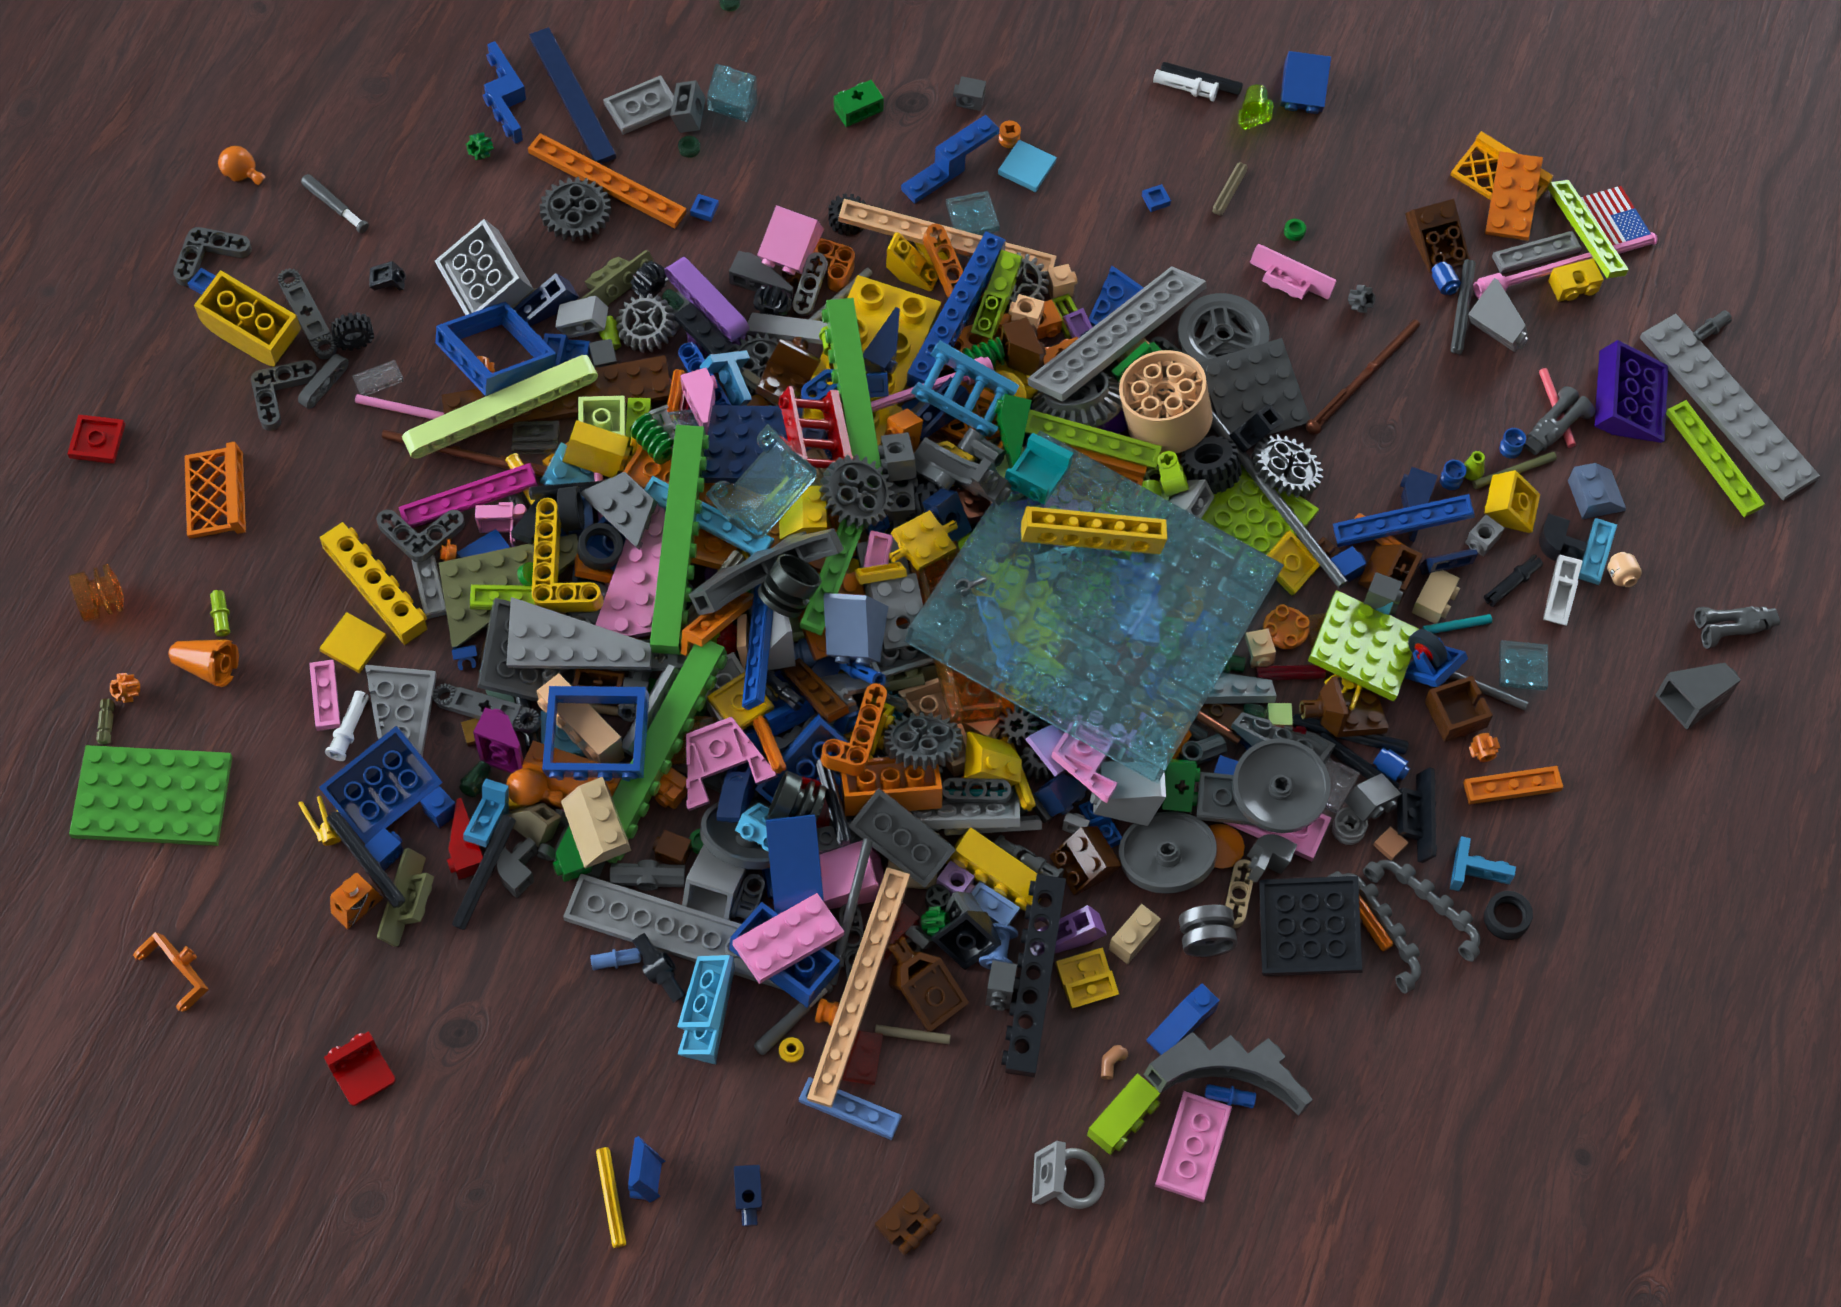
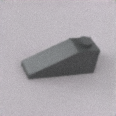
[729,250,793,303]

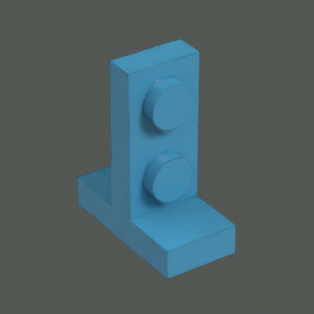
[700,350,752,406]
[463,779,509,847]
[1450,836,1516,891]

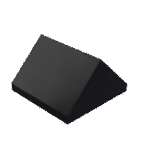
[931,910,1001,970]

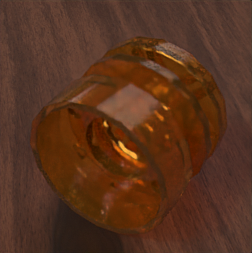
[69,563,125,623]

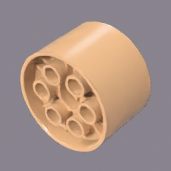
[1119,350,1213,454]

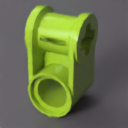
[1157,451,1189,497]

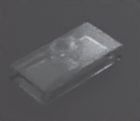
[352,360,404,396]

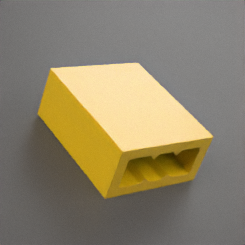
[562,420,631,478]

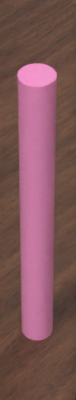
[355,394,444,419]

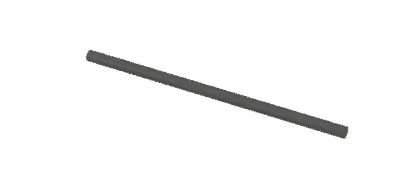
[1211,410,1348,589]

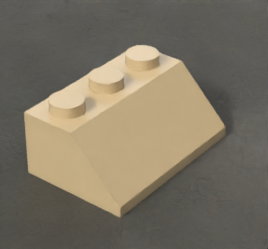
[561,777,631,869]

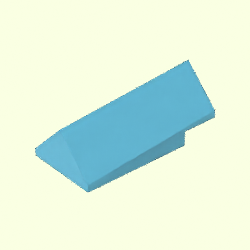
[677,955,735,1065]

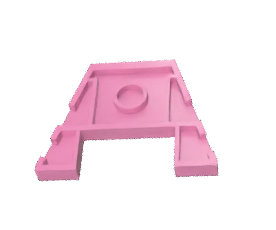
[686,717,778,811]
[1051,720,1147,803]

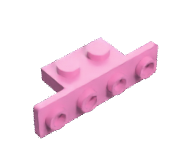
[1250,244,1336,300]

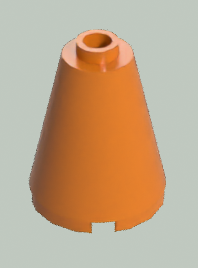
[168,639,239,687]

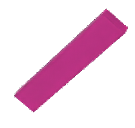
[399,463,538,528]

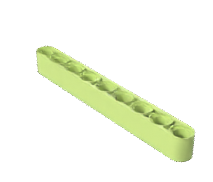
[402,355,598,459]

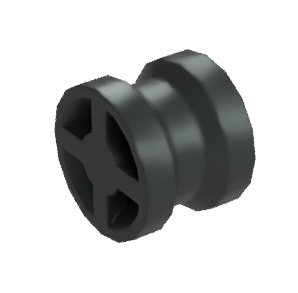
[925,884,950,911]

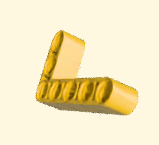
[532,498,604,612]

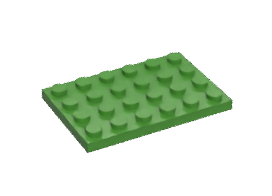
[69,745,232,846]

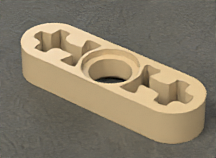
[1225,859,1253,928]

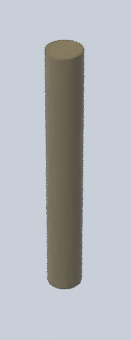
[875,1024,951,1045]

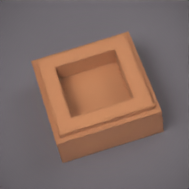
[1373,826,1409,861]

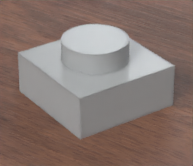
[1062,813,1090,834]

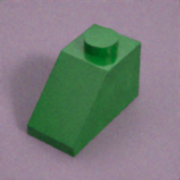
[553,826,592,882]

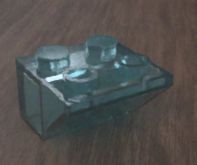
[707,64,757,122]

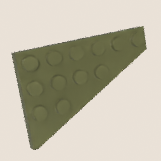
[439,534,578,649]

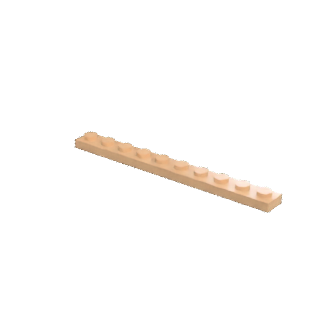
[838,199,1056,278]
[807,867,910,1108]

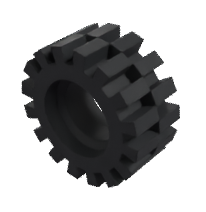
[828,194,866,236]
[330,312,374,351]

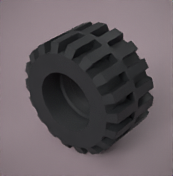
[1181,436,1242,495]

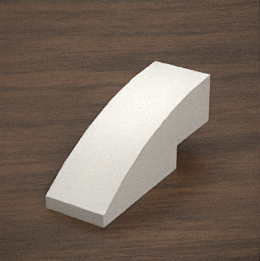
[1543,555,1583,626]

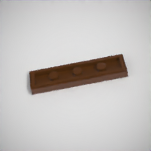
[780,658,849,723]

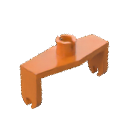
[133,932,209,1012]

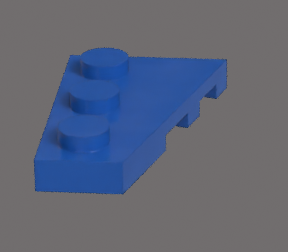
[1089,266,1144,327]

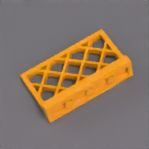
[1450,131,1553,203]

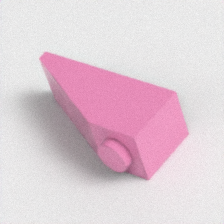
[680,368,718,435]

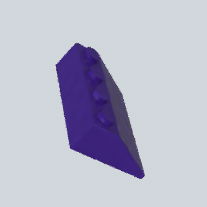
[1595,340,1668,443]

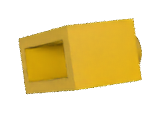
[1548,258,1604,302]

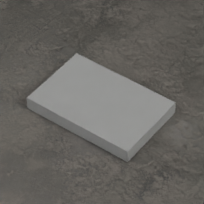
[603,75,674,135]

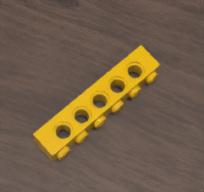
[1021,506,1167,554]
[320,522,427,645]

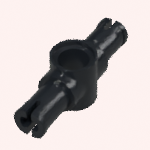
[632,933,686,1003]

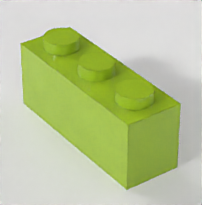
[1087,1073,1161,1155]

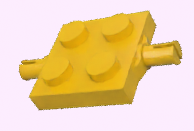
[889,510,958,571]

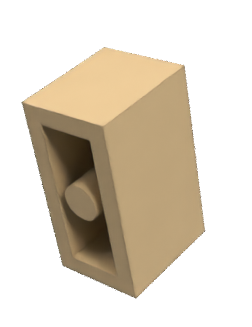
[1412,570,1460,624]
[1109,904,1161,964]

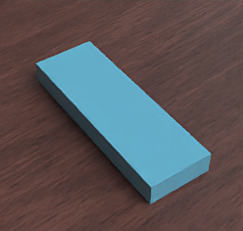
[1578,518,1617,585]

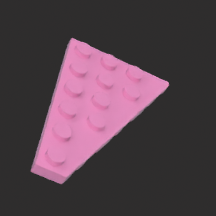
[595,504,666,638]

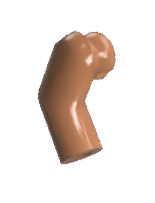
[1101,1045,1128,1080]

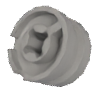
[1332,807,1368,845]

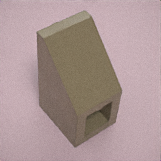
[505,803,562,847]

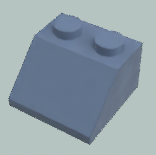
[1568,463,1626,519]

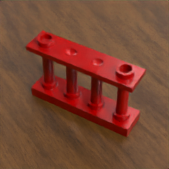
[779,386,853,478]

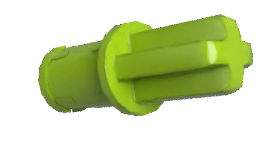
[210,590,230,637]

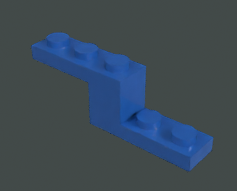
[483,41,526,144]
[901,114,999,204]

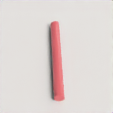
[1539,368,1576,448]

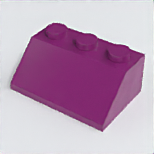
[473,707,524,774]

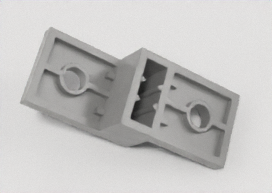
[856,538,931,651]

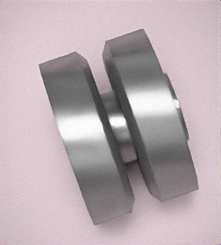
[1179,905,1238,957]

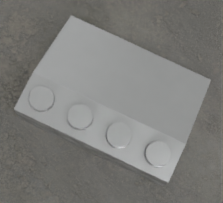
[435,219,533,315]

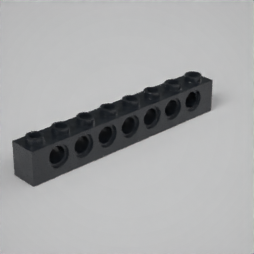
[1001,874,1066,1078]

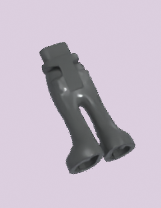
[1524,386,1596,455]
[1694,606,1780,649]

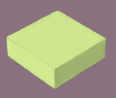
[1267,703,1293,726]

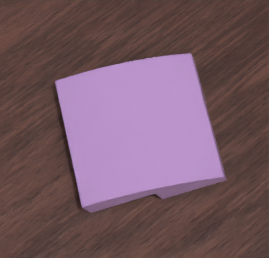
[1026,723,1068,777]

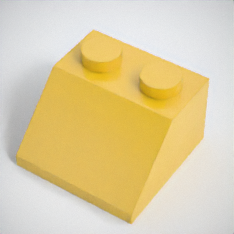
[1484,470,1540,533]
[779,486,827,542]
[964,731,1022,789]

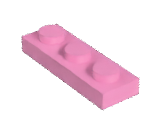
[309,660,341,731]

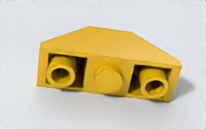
[886,232,939,291]

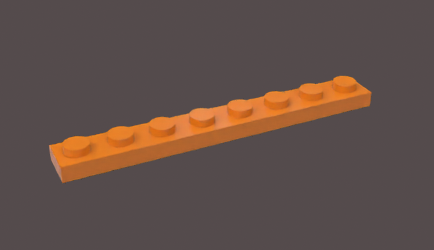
[528,133,687,229]

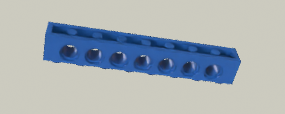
[907,231,1006,388]

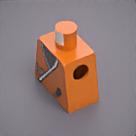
[330,873,383,930]

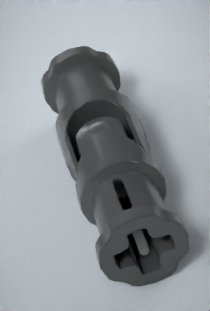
[994,835,1064,878]

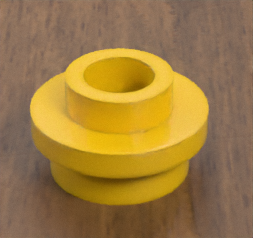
[779,1037,804,1063]

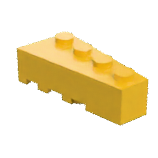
[945,827,1041,911]

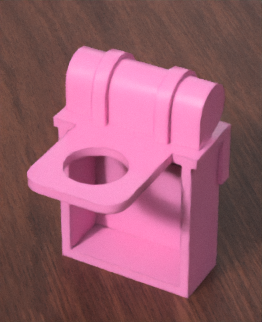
[475,502,527,547]

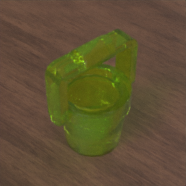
[1238,84,1273,130]

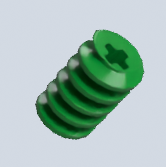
[958,337,1005,368]
[630,413,674,464]

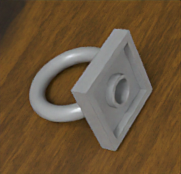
[1032,1141,1105,1209]

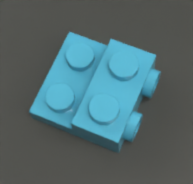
[540,442,594,485]
[735,803,769,851]

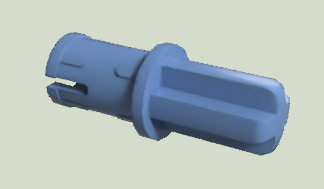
[591,948,641,971]

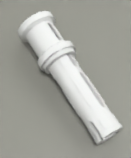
[1153,69,1219,102]
[325,691,369,761]

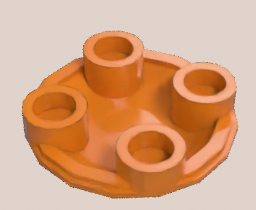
[1263,604,1310,649]
[1208,824,1245,869]

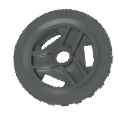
[1177,293,1270,363]
[1032,371,1123,427]

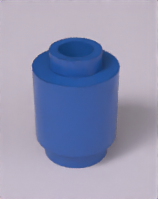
[1431,262,1461,295]
[1373,748,1410,781]

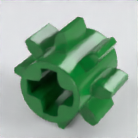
[466,132,494,160]
[921,906,950,936]

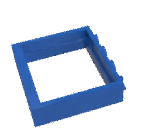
[435,302,556,396]
[542,686,649,781]

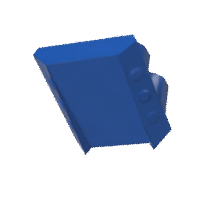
[628,1136,666,1203]

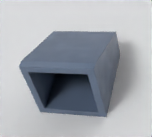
[824,593,889,665]

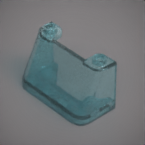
[706,424,817,539]

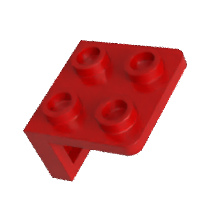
[324,1031,396,1106]

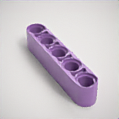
[664,257,749,342]

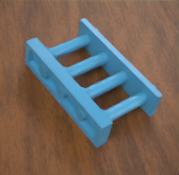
[911,340,1020,437]

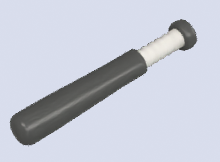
[301,174,369,233]
[754,983,833,1055]

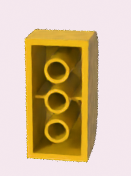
[194,270,301,366]

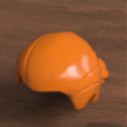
[218,146,265,185]
[506,768,563,806]

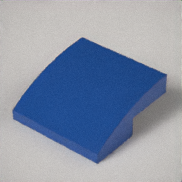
[543,333,591,367]

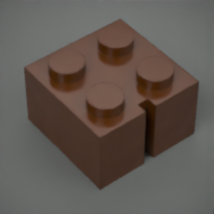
[1425,675,1493,742]

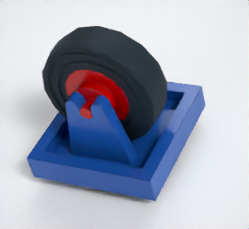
[1404,629,1468,687]

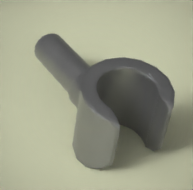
[956,577,987,597]

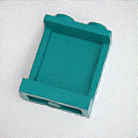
[1005,433,1074,505]

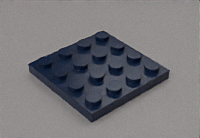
[701,405,804,485]

